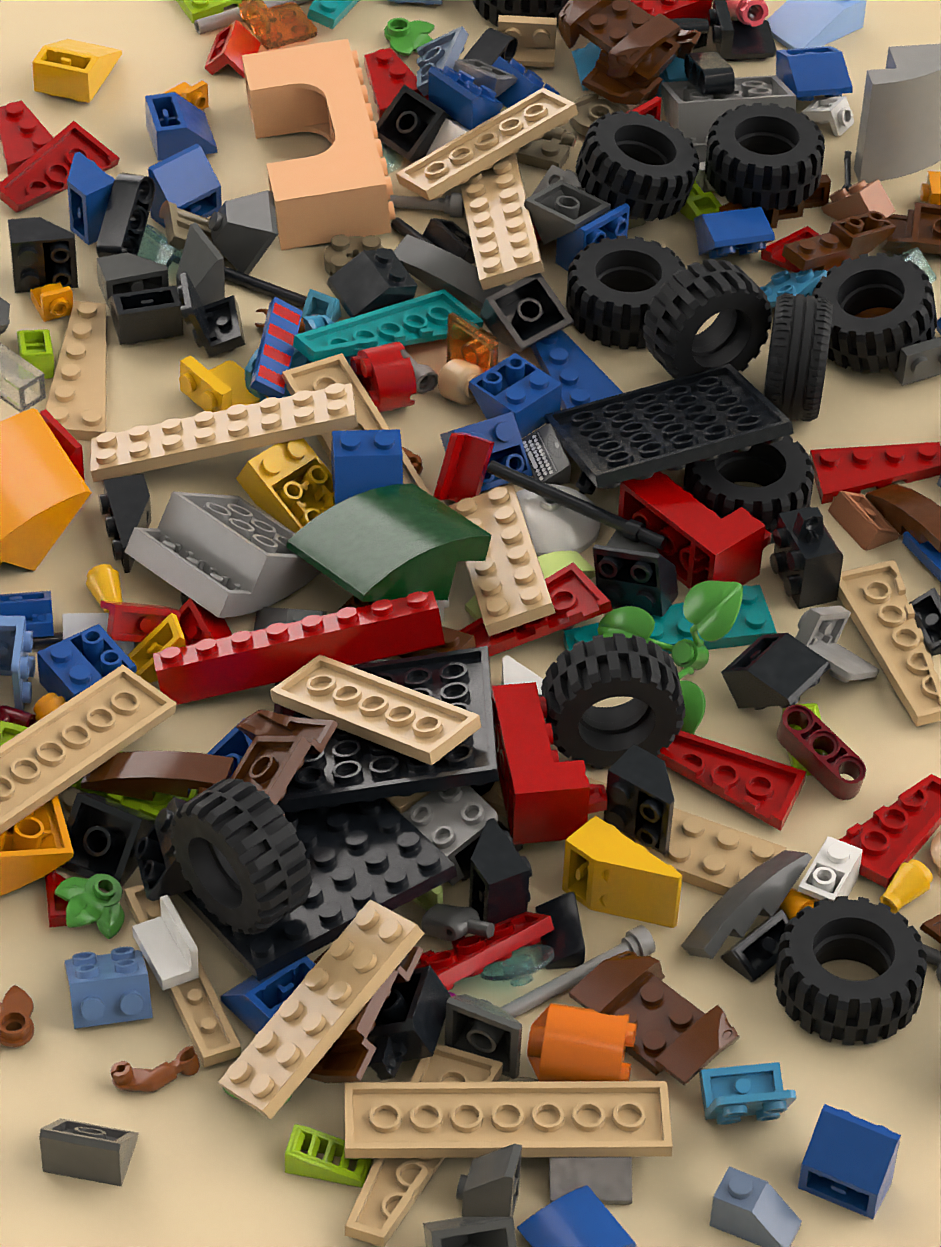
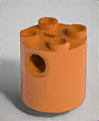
[527,1003,637,1082]

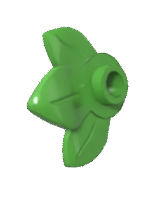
[384,18,435,56]
[54,873,125,939]

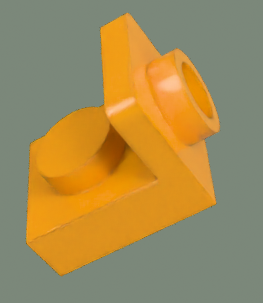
[162,81,209,110]
[30,282,73,322]

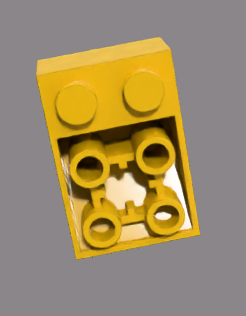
[32,39,122,103]
[236,438,335,533]
[562,815,683,928]

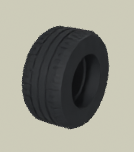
[764,293,833,422]

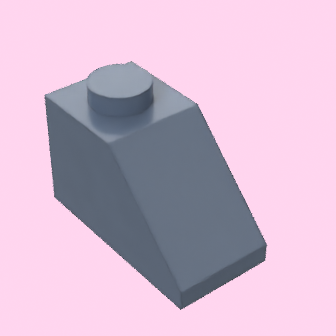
[709,1166,802,1247]

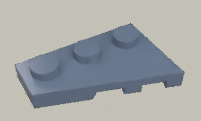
[417,26,469,96]

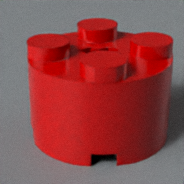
[350,342,417,413]

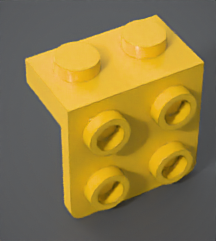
[179,355,269,412]

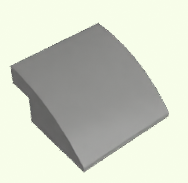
[854,44,941,183]
[660,75,796,163]
[125,492,321,618]

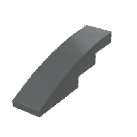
[393,234,508,309]
[681,850,812,959]

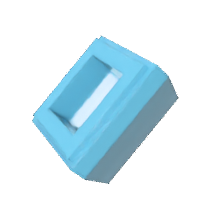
[302,289,341,323]

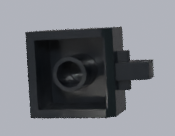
[770,507,844,609]
[366,966,451,1080]

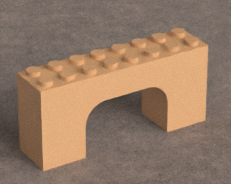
[242,39,395,250]

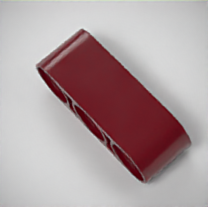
[777,704,866,800]

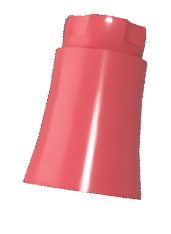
[726,0,768,27]

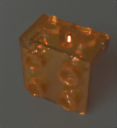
[239,0,317,50]

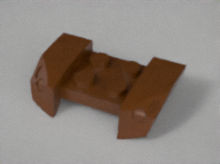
[558,0,680,78]
[581,14,701,105]
[880,202,941,261]
[198,710,339,817]
[307,946,424,1083]
[569,951,740,1085]

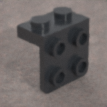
[707,0,777,60]
[177,272,245,358]

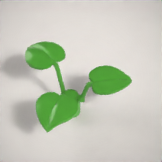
[597,581,743,735]

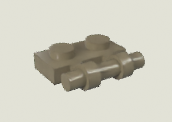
[516,127,577,170]

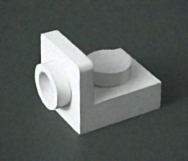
[802,96,854,136]

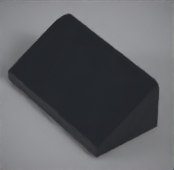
[423,218,476,264]
[909,588,941,656]
[535,892,585,969]
[720,909,790,982]

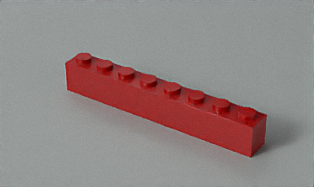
[153,591,445,705]

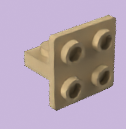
[498,15,557,68]

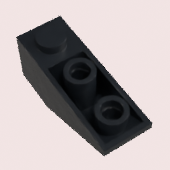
[98,474,151,573]

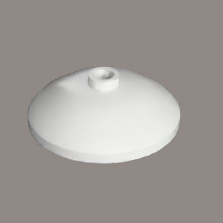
[516,484,600,557]

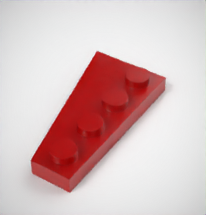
[0,121,120,213]
[809,442,941,504]
[459,562,613,657]
[656,730,807,831]
[839,774,941,889]
[415,911,554,991]

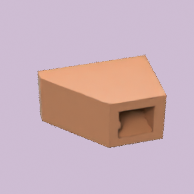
[821,179,896,221]

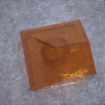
[447,312,499,372]

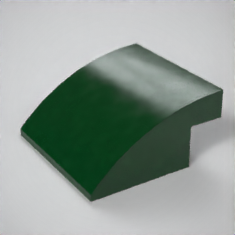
[286,483,492,602]

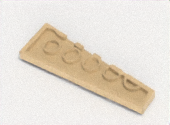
[45,301,107,441]
[838,560,941,727]
[345,1043,503,1247]

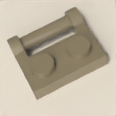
[159,201,226,260]

